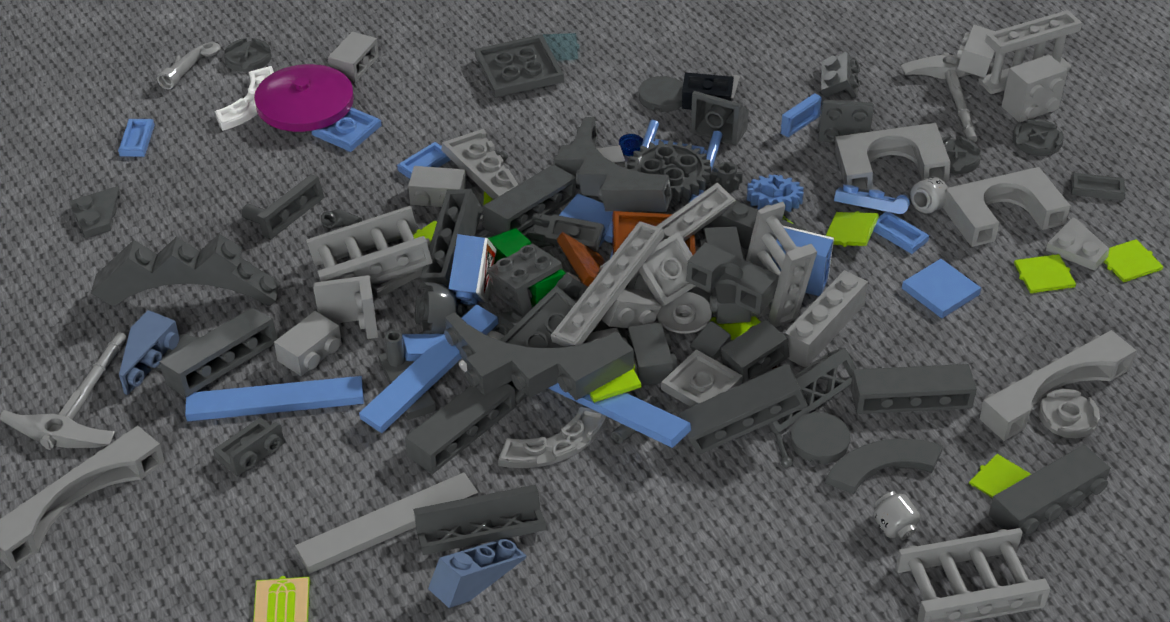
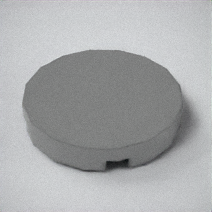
[1039,389,1100,439]

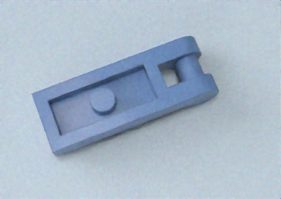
[834,185,910,214]

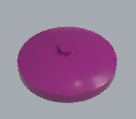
[254,64,354,132]

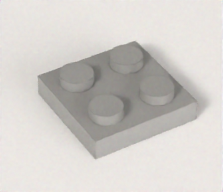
[638,232,695,307]
[661,350,743,407]

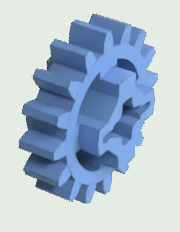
[747,175,804,212]

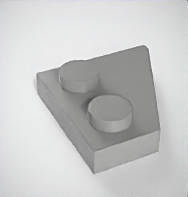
[1046,218,1109,271]

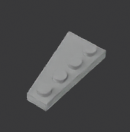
[441,129,518,200]

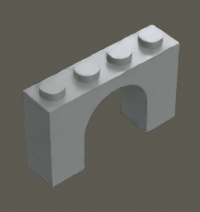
[835,123,950,192]
[942,167,1071,247]

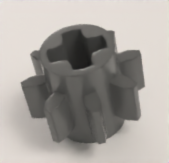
[710,162,743,193]

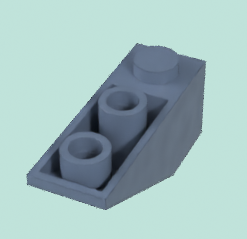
[119,310,179,395]
[428,538,526,608]

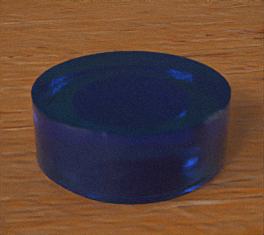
[619,134,643,156]

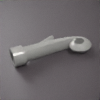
[157,42,221,90]

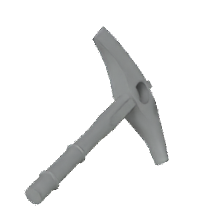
[901,53,993,143]
[0,332,127,450]

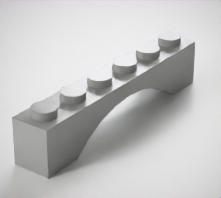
[979,330,1137,441]
[0,425,165,570]

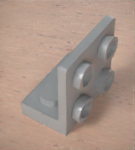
[313,275,378,339]

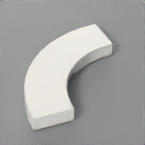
[215,66,274,131]

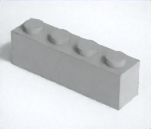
[784,270,868,368]

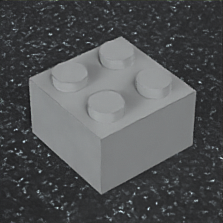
[1001,55,1068,123]

